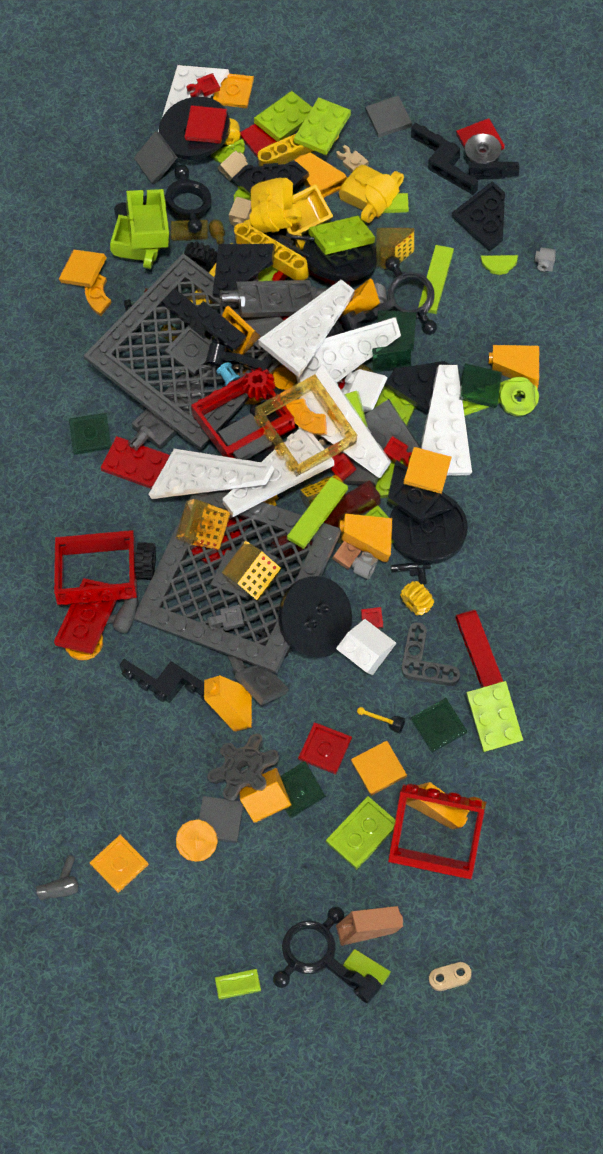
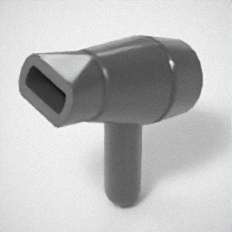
[106,598,139,633]
[36,855,78,900]

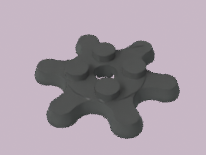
[207,733,279,801]

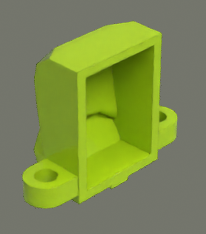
[110,215,160,269]

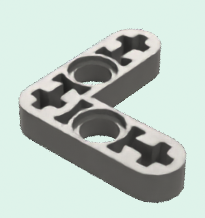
[402,622,460,686]

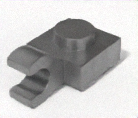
[207,605,245,631]

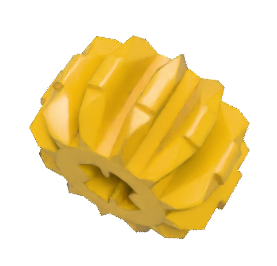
[400,581,434,615]

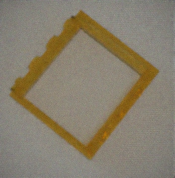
[254,374,358,477]

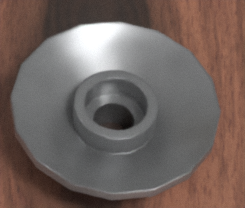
[465,134,501,164]

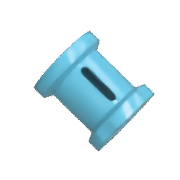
[216,362,241,386]

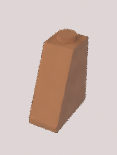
[336,906,403,946]

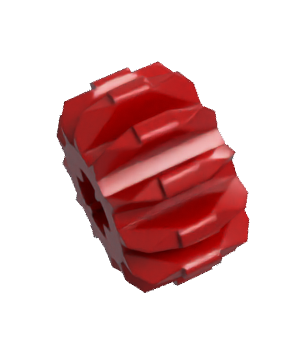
[242,367,275,401]

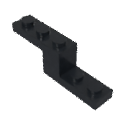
[411,122,478,196]
[162,289,246,352]
[119,659,208,704]

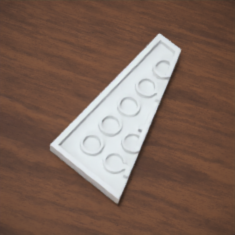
[158,65,229,132]
[258,280,355,377]
[296,317,401,395]
[299,364,391,478]
[421,365,472,476]
[222,427,334,517]
[149,449,274,499]

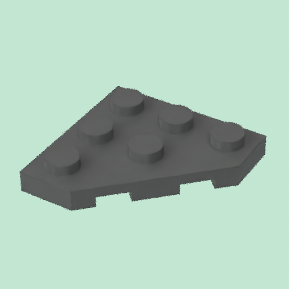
[365,399,421,452]

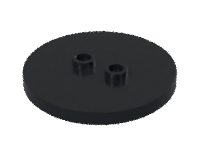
[159,97,231,160]
[303,240,377,282]
[390,503,468,564]
[278,576,352,657]

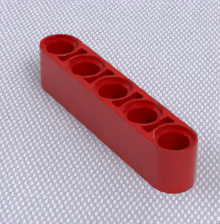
[455,609,503,688]

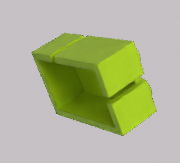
[126,189,169,249]

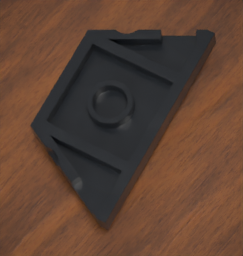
[387,460,458,523]

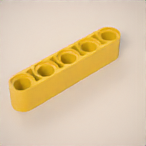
[258,134,339,166]
[234,223,309,280]

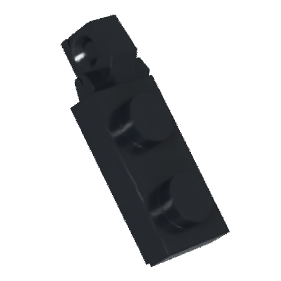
[468,161,519,180]

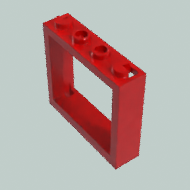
[191,369,295,458]
[54,530,137,605]
[388,784,487,879]

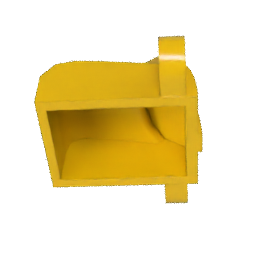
[339,164,404,223]
[243,178,302,233]
[285,184,333,250]

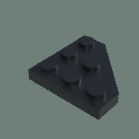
[232,161,310,196]
[452,181,505,251]
[212,244,275,297]
[384,361,460,414]

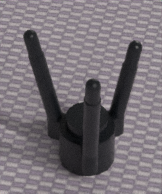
[277,233,315,258]

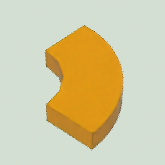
[85,274,112,316]
[285,398,327,435]

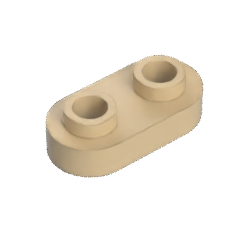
[429,962,471,991]

